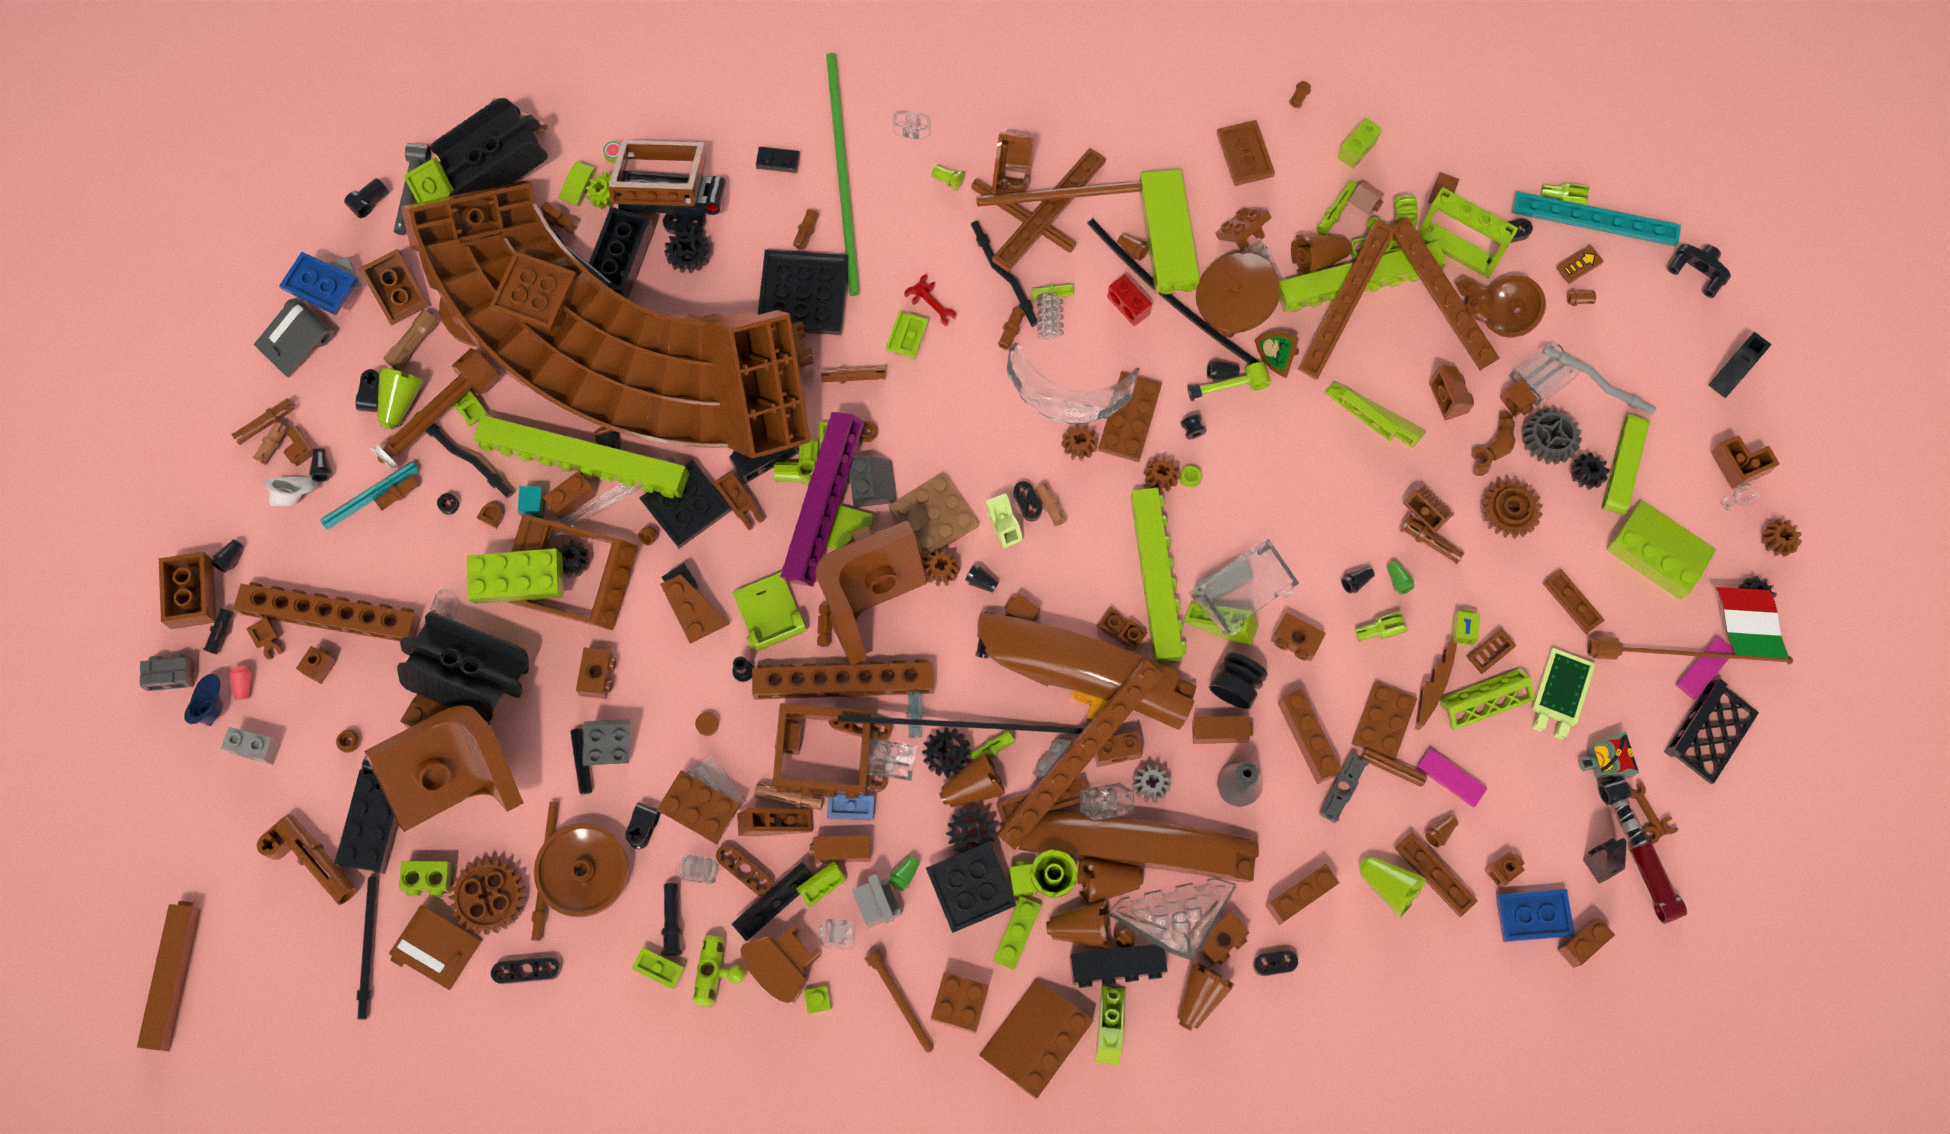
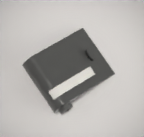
[253,298,335,378]

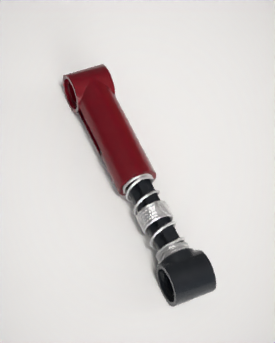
[1598,776,1687,924]

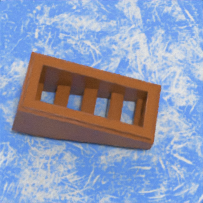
[1467,629,1517,674]

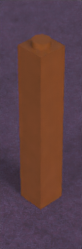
[137,901,201,1052]

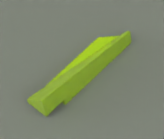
[1325,381,1427,449]

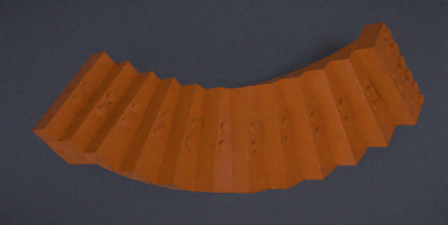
[401,181,811,458]

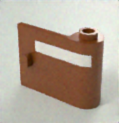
[388,905,481,991]

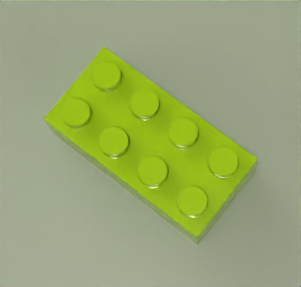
[467,549,564,604]

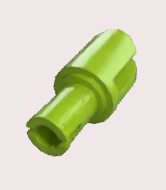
[1541,183,1590,205]
[1355,611,1408,642]

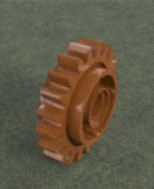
[1481,479,1543,539]

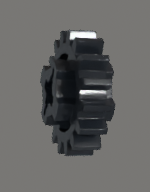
[664,228,711,273]
[922,727,972,778]
[946,807,996,852]

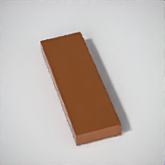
[1542,569,1605,634]

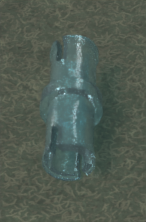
[906,691,924,738]

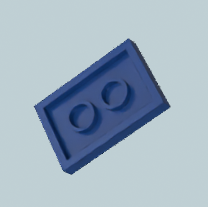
[279,251,359,315]
[1496,889,1575,942]

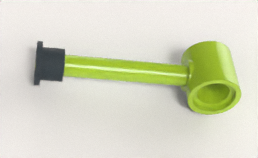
[1187,362,1271,401]

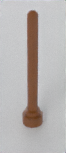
[864,949,933,1053]

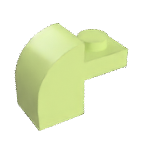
[985,493,1023,549]

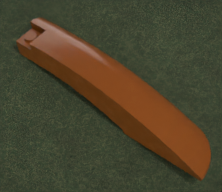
[977,612,1197,730]

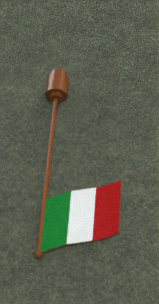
[1587,587,1793,665]

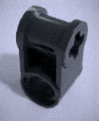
[355,369,379,412]
[625,802,661,850]

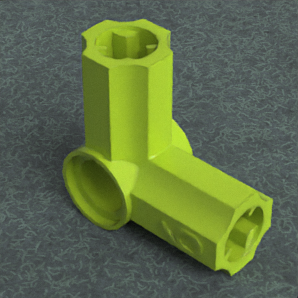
[774,439,819,485]

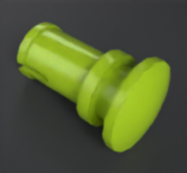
[931,164,964,191]

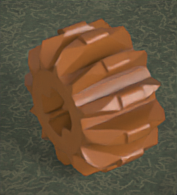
[1061,424,1098,461]
[1143,455,1181,493]
[1762,519,1802,557]
[922,549,960,587]

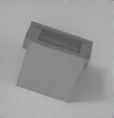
[852,874,902,929]

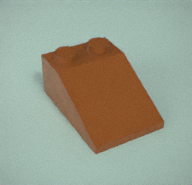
[358,249,429,326]

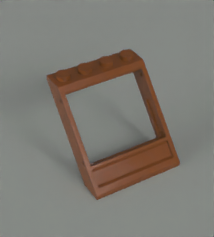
[507,514,638,630]

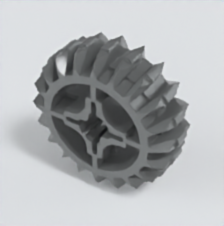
[1522,407,1582,465]

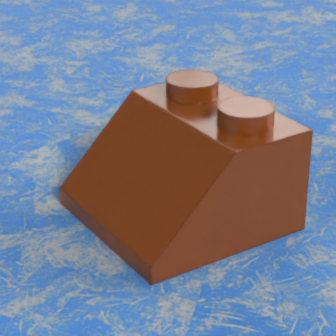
[1429,365,1474,421]

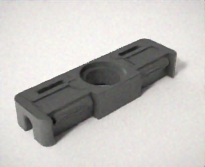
[1319,753,1369,823]

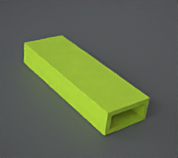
[1139,169,1200,294]

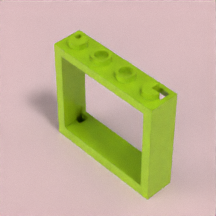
[1418,187,1519,279]

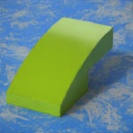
[558,161,596,206]
[453,390,488,426]

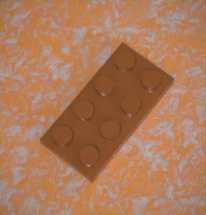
[1098,372,1162,462]

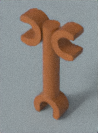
[1630,782,1679,844]

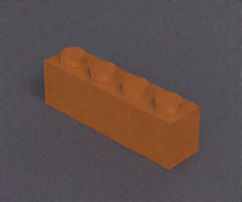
[1277,689,1342,785]

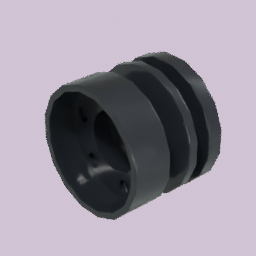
[1208,652,1268,709]

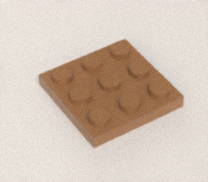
[889,472,979,560]

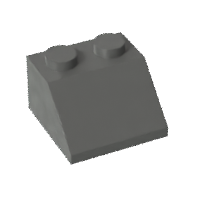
[849,456,897,508]

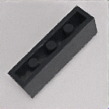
[1069,943,1168,988]

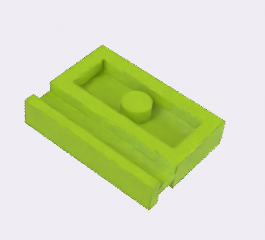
[885,310,928,360]

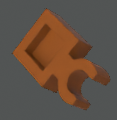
[540,202,577,234]
[246,617,283,660]

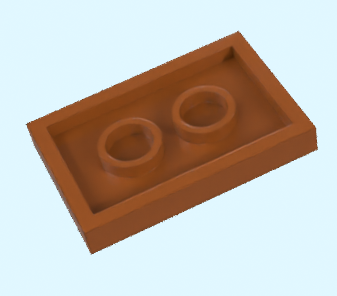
[1216,120,1275,186]
[1351,681,1417,760]
[657,770,741,845]

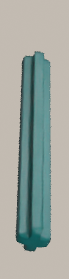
[320,461,419,529]

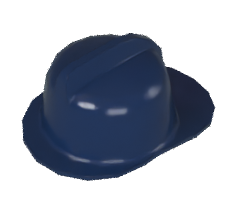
[184,674,223,726]

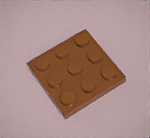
[489,251,577,332]

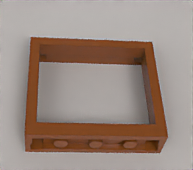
[608,140,707,206]
[772,703,872,799]

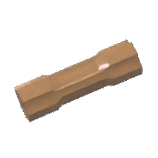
[383,310,438,371]

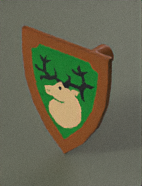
[1254,331,1299,378]

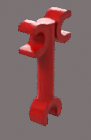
[904,274,956,326]

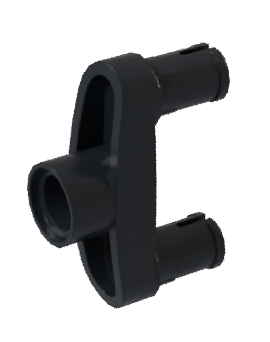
[1667,244,1731,298]

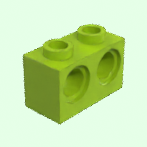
[1337,118,1382,170]
[399,861,454,897]

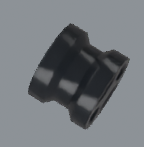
[1180,414,1207,440]

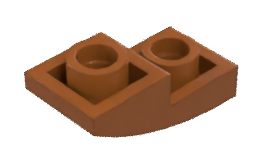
[1096,607,1148,650]

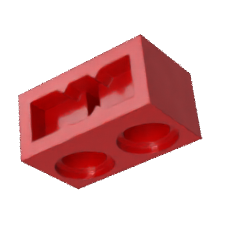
[1107,274,1152,327]

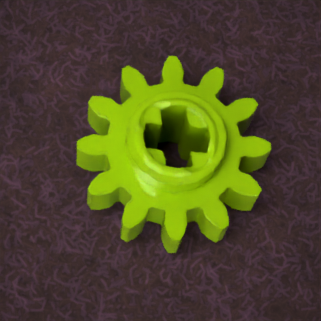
[586,171,612,210]

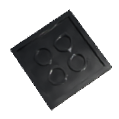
[639,460,732,549]
[925,840,1017,933]

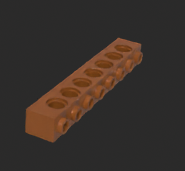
[233,582,420,642]
[752,659,934,700]

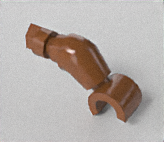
[1471,412,1515,476]

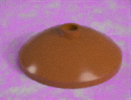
[1485,275,1546,338]

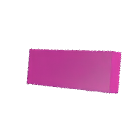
[1676,636,1734,700]
[1417,748,1488,808]

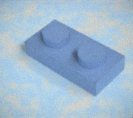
[827,794,874,820]

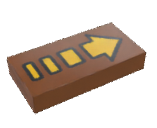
[1556,245,1604,284]

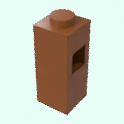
[1192,716,1253,744]
[810,835,871,863]

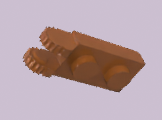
[713,471,764,530]

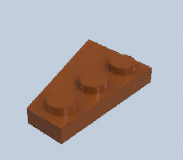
[660,574,730,644]

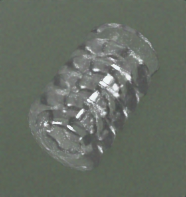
[1037,292,1064,340]

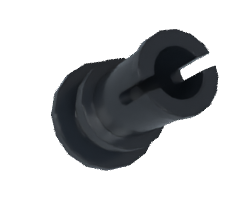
[732,656,754,682]

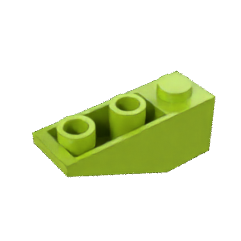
[1095,986,1125,1065]

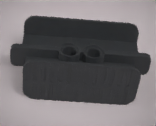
[430,98,548,196]
[397,612,529,721]

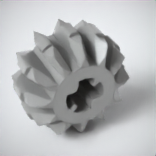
[1132,764,1171,803]

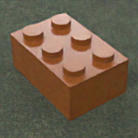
[158,552,216,629]

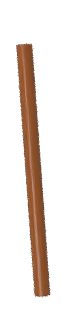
[976,181,1142,207]

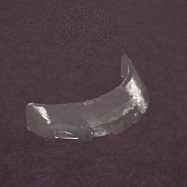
[1006,342,1140,424]

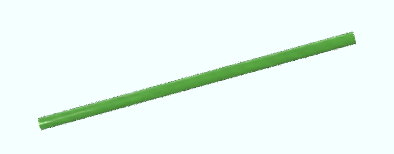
[826,53,860,296]

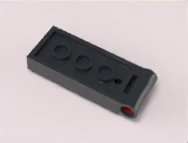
[617,171,726,216]
[334,756,398,874]

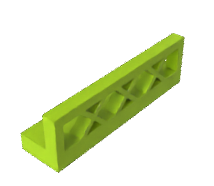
[1440,668,1535,730]

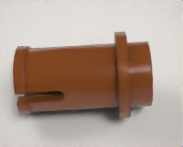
[1289,81,1311,108]
[1567,290,1596,306]

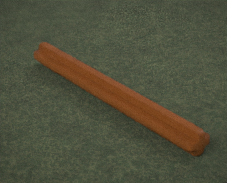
[971,178,1076,253]

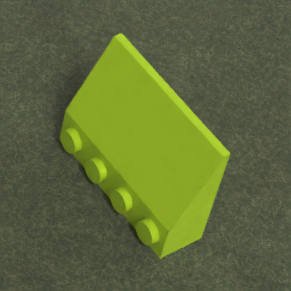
[1606,499,1716,600]

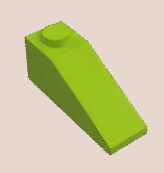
[1184,602,1259,645]

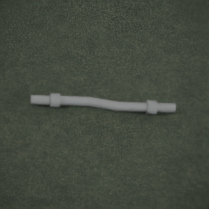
[1542,345,1656,415]

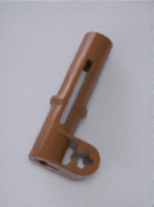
[257,814,357,905]

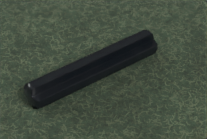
[570,728,592,795]

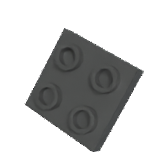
[582,719,631,766]

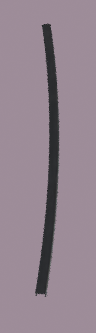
[1087,218,1260,365]
[838,715,1083,734]

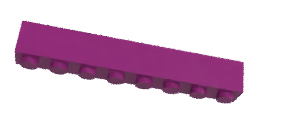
[780,412,864,587]

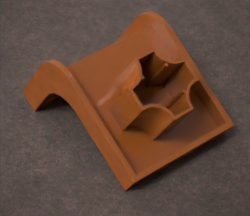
[816,520,927,666]
[364,706,524,832]

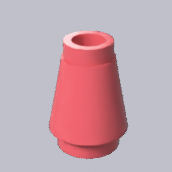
[228,666,252,700]

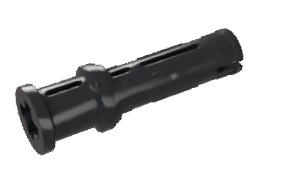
[661,883,682,956]

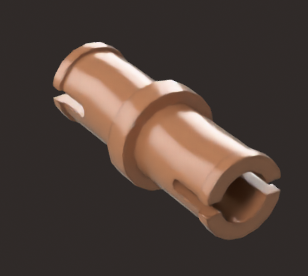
[252,421,288,465]
[1035,483,1067,526]

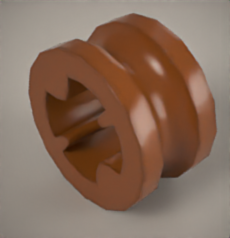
[867,770,888,792]

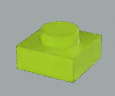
[804,986,831,1015]

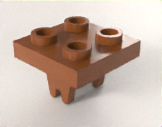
[1215,208,1272,252]

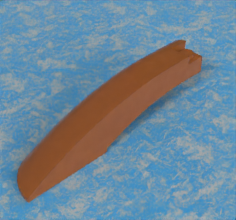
[1019,811,1259,883]

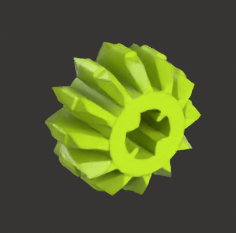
[1393,194,1418,228]

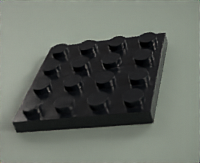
[758,249,848,335]

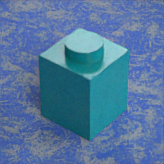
[517,486,546,518]

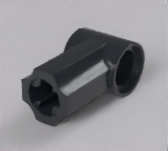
[344,178,389,218]

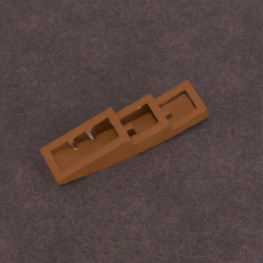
[1415,642,1457,730]

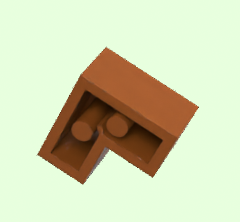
[1711,435,1780,489]

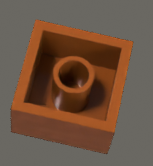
[930,972,989,1034]

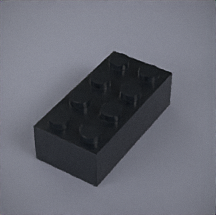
[589,207,654,299]

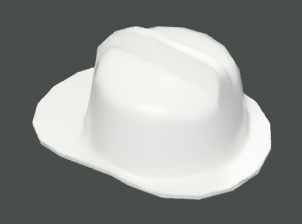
[264,476,318,506]

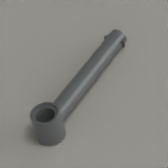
[393,143,431,235]

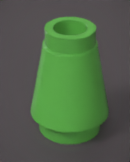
[1386,561,1415,595]
[889,856,920,891]

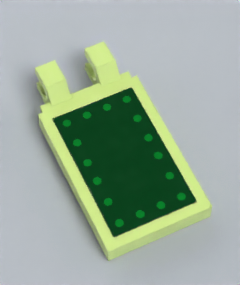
[1531,648,1595,740]

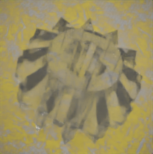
[679,855,719,884]

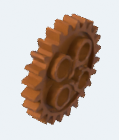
[448,858,527,935]

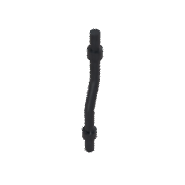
[971,221,1039,327]
[414,412,513,498]

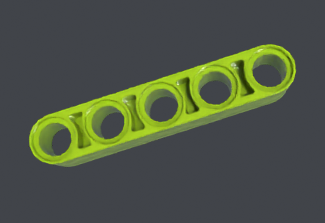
[1602,414,1650,516]

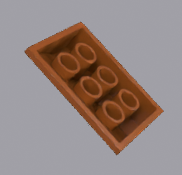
[979,979,1094,1100]

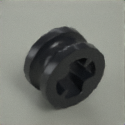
[437,493,459,515]

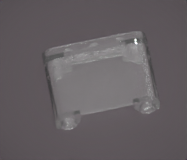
[1188,539,1299,636]

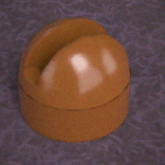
[638,526,658,546]

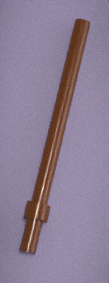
[531,802,559,941]

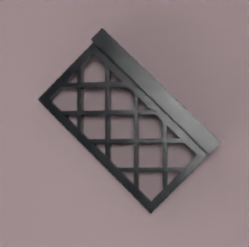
[1664,679,1759,784]

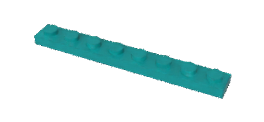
[1511,191,1681,247]

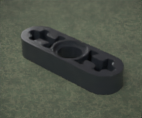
[491,957,561,985]

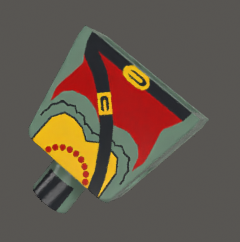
[1579,731,1639,779]

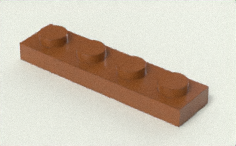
[996,778,1091,825]
[1394,832,1478,917]

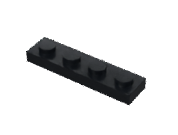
[731,862,814,942]

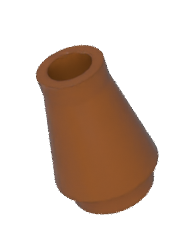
[1117,233,1149,260]
[1425,815,1459,848]

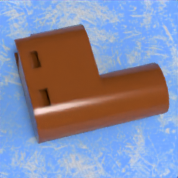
[283,426,315,466]

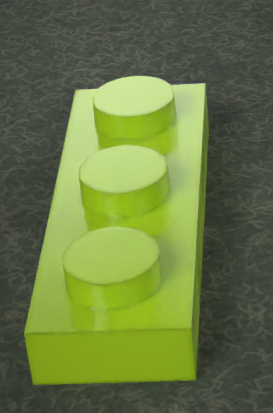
[993,896,1042,971]

